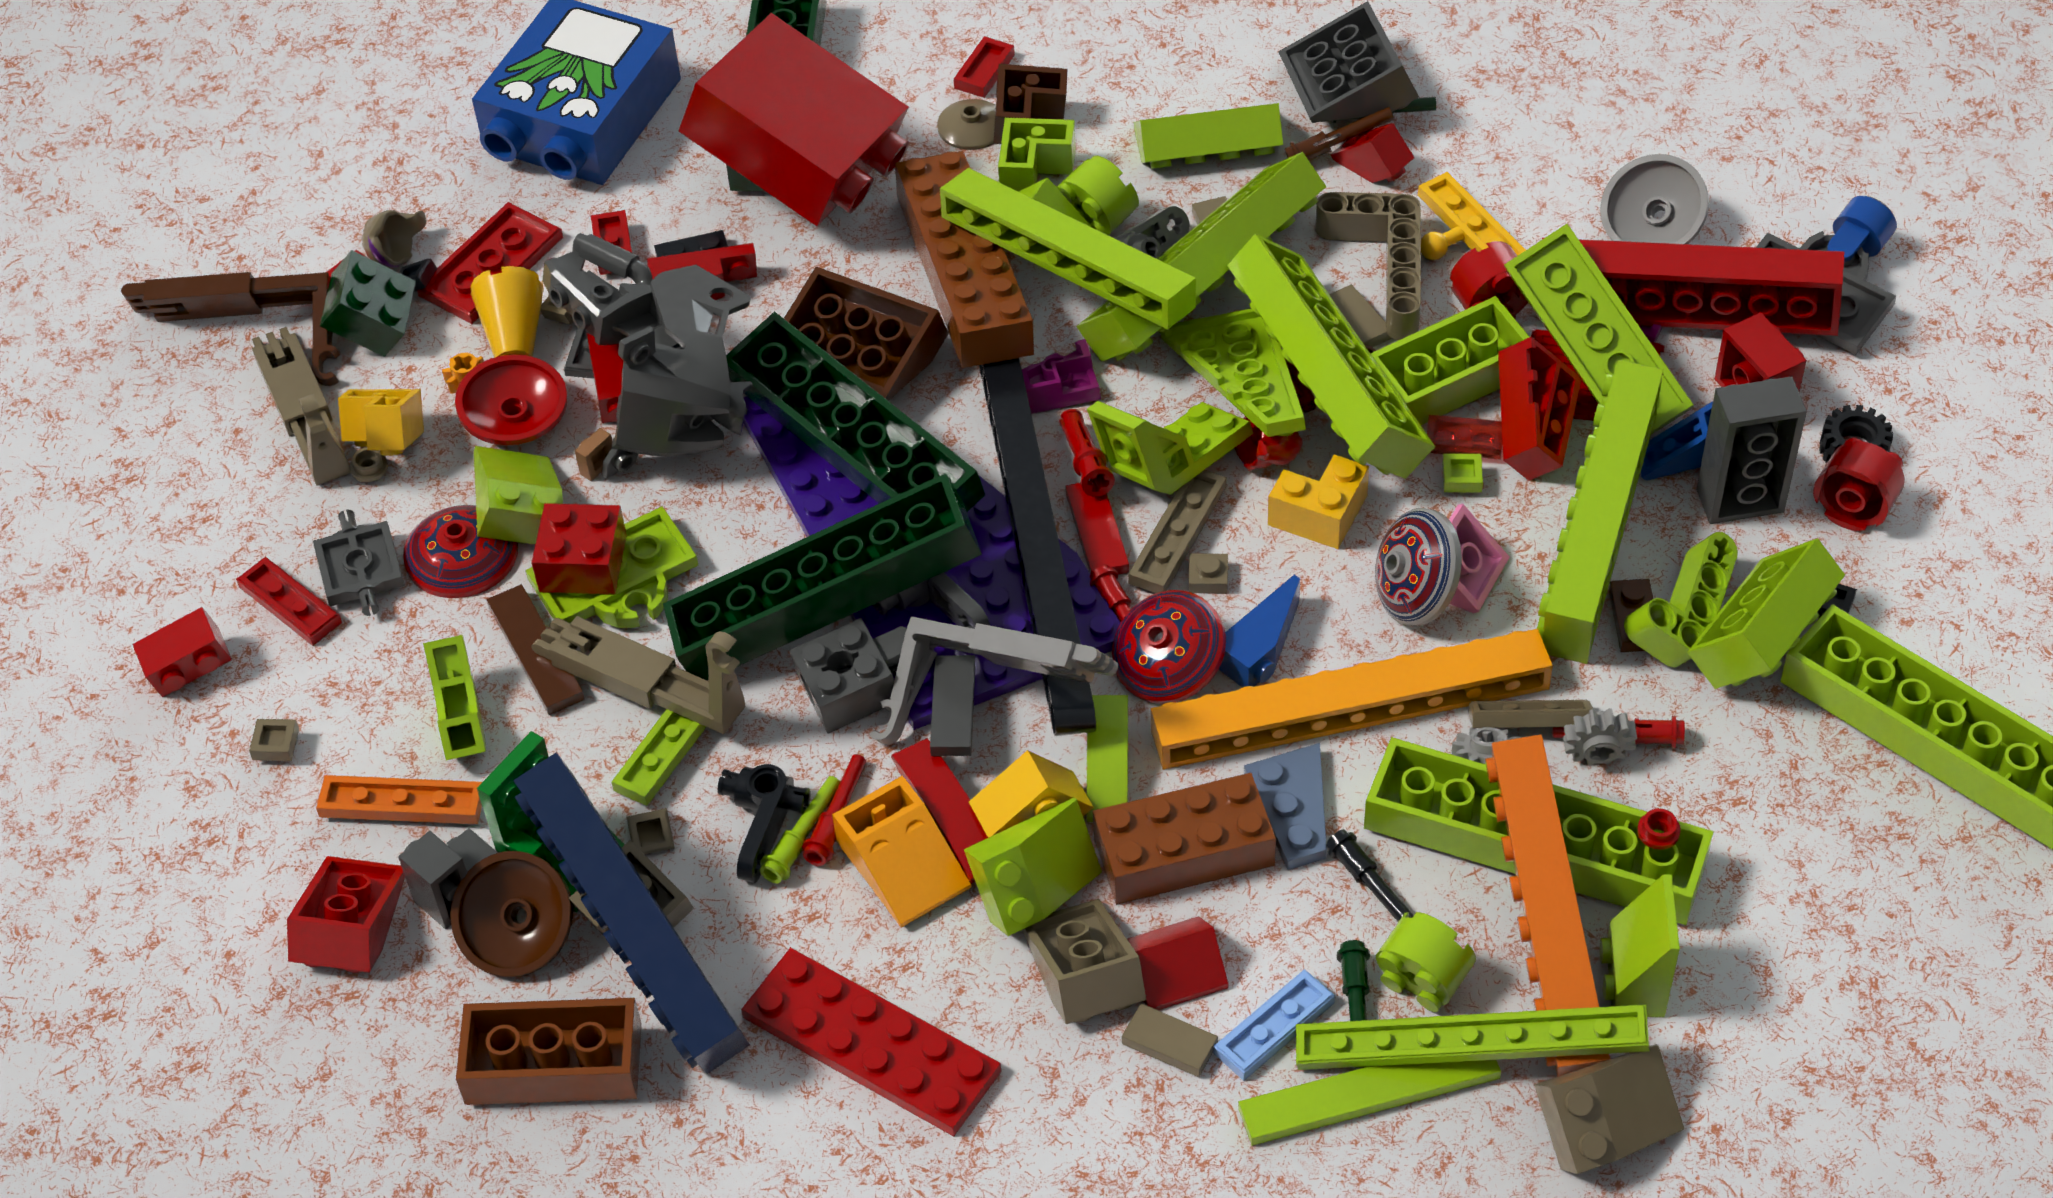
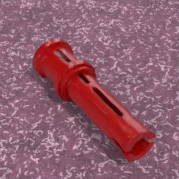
[1059,409,1115,497]

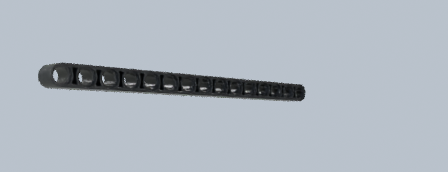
[979,358,1096,736]

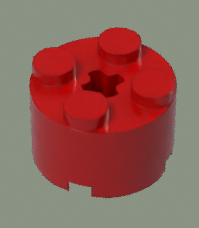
[1450,241,1528,319]
[1813,438,1905,531]

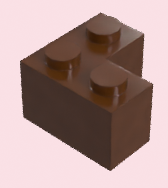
[993,64,1068,144]

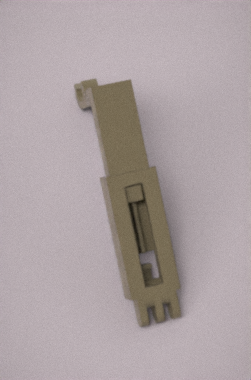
[252,327,351,486]
[531,616,746,734]

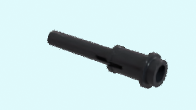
[1326,829,1414,922]

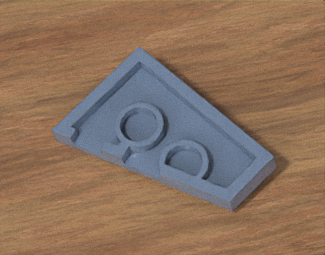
[1244,743,1327,870]

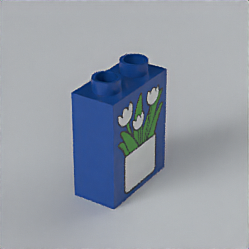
[472,0,681,185]

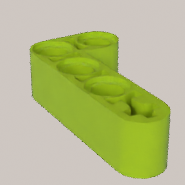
[1624,532,1738,667]

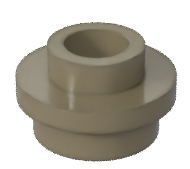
[350,447,388,482]

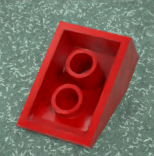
[287,856,405,973]

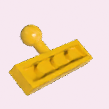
[1418,172,1526,260]

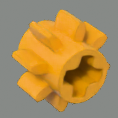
[442,352,484,394]

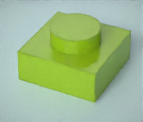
[1442,454,1483,493]

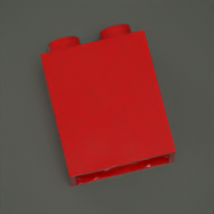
[678,13,909,226]

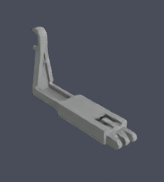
[869,616,1118,745]

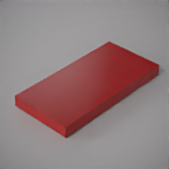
[417,202,563,324]

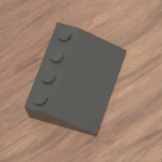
[1278,1,1419,123]

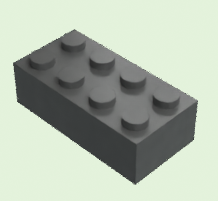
[1696,376,1807,524]

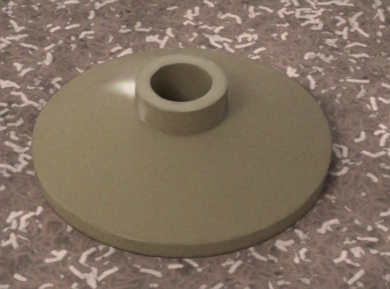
[937,99,995,150]

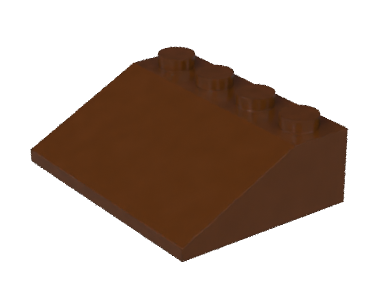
[784,267,949,401]

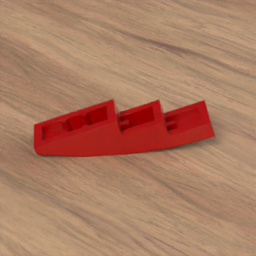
[891,738,988,884]

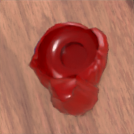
[1235,416,1303,471]

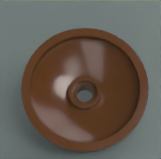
[451,851,573,977]

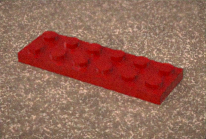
[741,947,1002,1137]

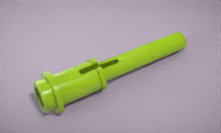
[760,776,840,884]

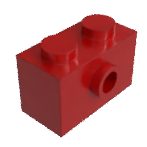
[132,607,232,697]

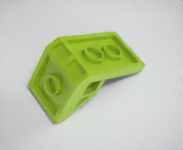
[1087,401,1254,495]

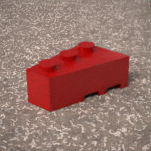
[1498,336,1582,481]

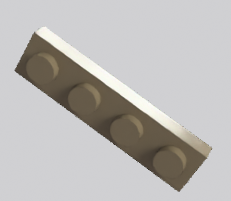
[1128,470,1227,593]

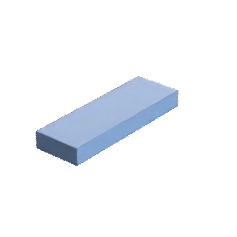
[1213,969,1335,1081]

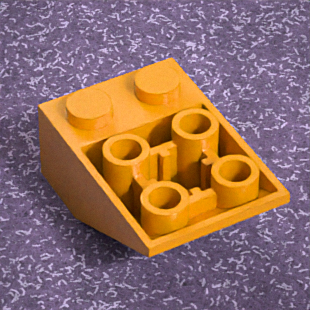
[832,775,971,928]

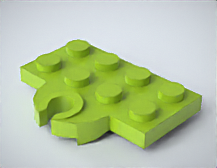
[525,506,699,628]

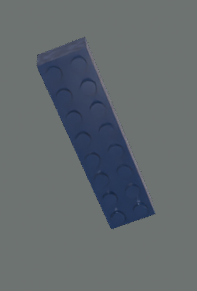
[513,752,750,1074]

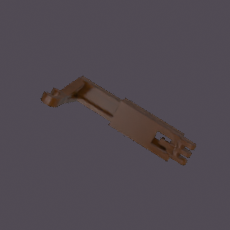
[121,272,341,386]

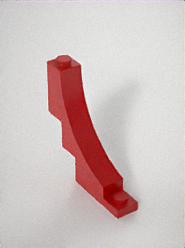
[587,243,757,423]

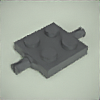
[313,509,405,616]

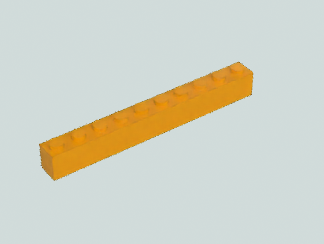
[1151,629,1553,770]

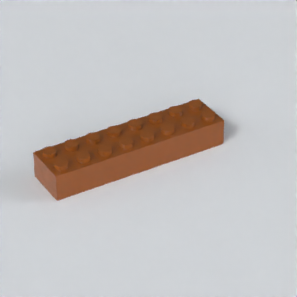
[895,151,1034,368]

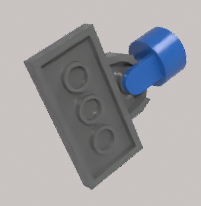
[1756,196,1897,355]

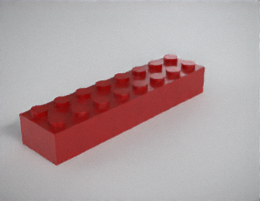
[1539,238,1845,336]

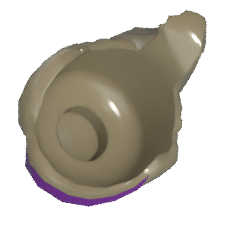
[362,210,427,268]

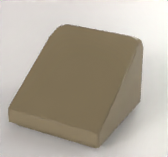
[626,808,675,855]

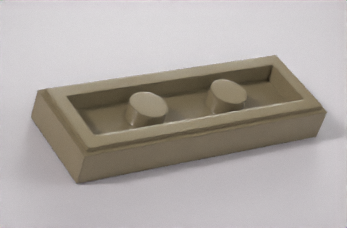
[1469,700,1594,728]

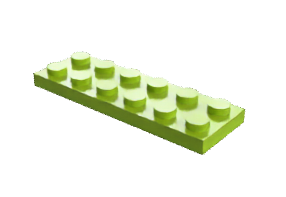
[1504,224,1694,435]

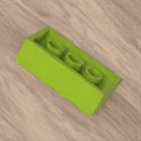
[1133,103,1283,169]

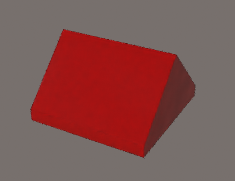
[1127,916,1229,1010]

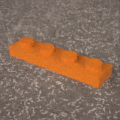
[316,775,482,824]

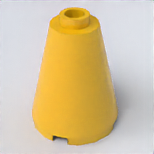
[471,266,544,358]

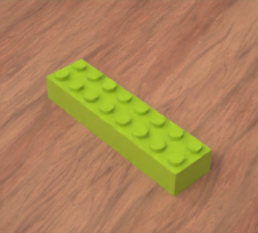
[1076,152,1326,362]
[1227,233,1435,479]
[1537,360,1663,664]
[1780,604,2053,850]
[1364,737,1714,925]

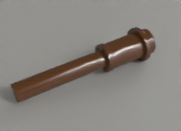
[1284,107,1394,160]

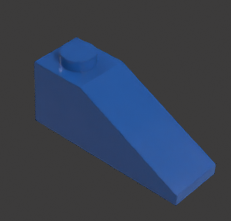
[1641,401,1713,481]
[1218,574,1300,688]

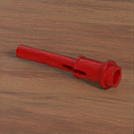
[1089,565,1132,622]
[1552,716,1685,748]
[802,754,867,866]

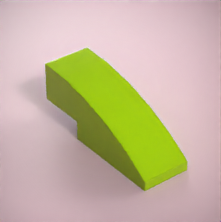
[1087,695,1129,822]

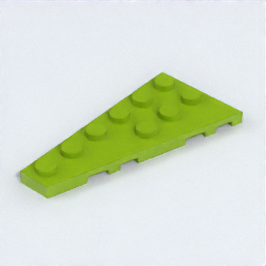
[1161,308,1306,437]

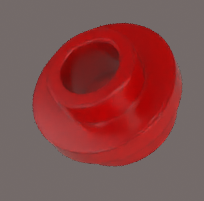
[1637,808,1681,850]

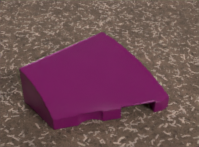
[1022,339,1101,414]

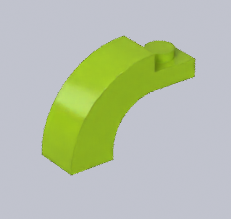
[423,635,486,761]

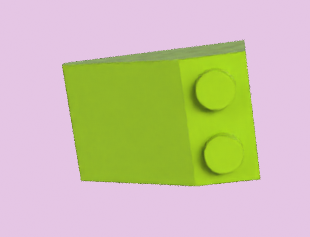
[474,446,563,544]
[964,797,1102,936]
[1600,875,1680,1017]

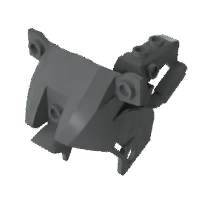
[542,233,752,478]

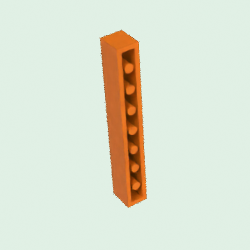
[1485,734,1610,1077]

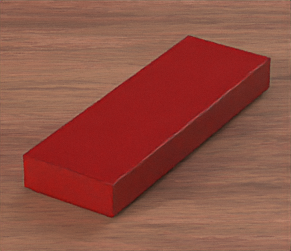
[1065,480,1129,575]
[236,557,342,646]

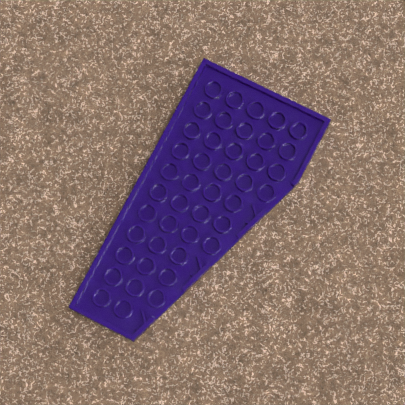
[743,396,1120,730]

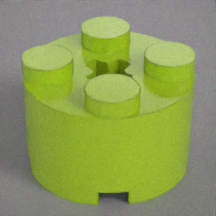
[1058,156,1139,235]
[1376,912,1476,1012]

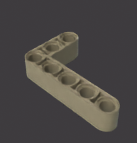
[1315,192,1421,340]

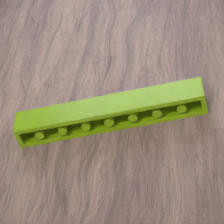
[940,168,1196,330]

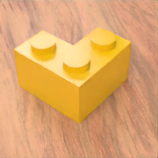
[338,389,424,456]
[1268,454,1369,549]
[969,750,1094,838]

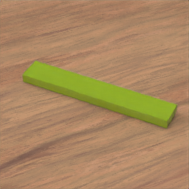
[1238,1060,1501,1146]

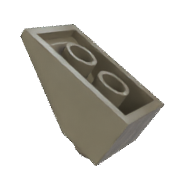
[1022,899,1146,1024]
[1534,1044,1684,1174]

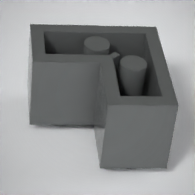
[398,828,498,929]

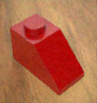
[1330,123,1415,183]

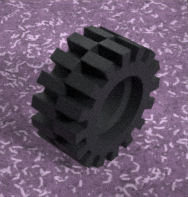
[1819,405,1893,463]

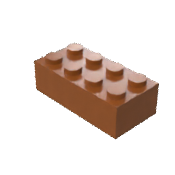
[1093,773,1276,905]
[456,998,642,1105]

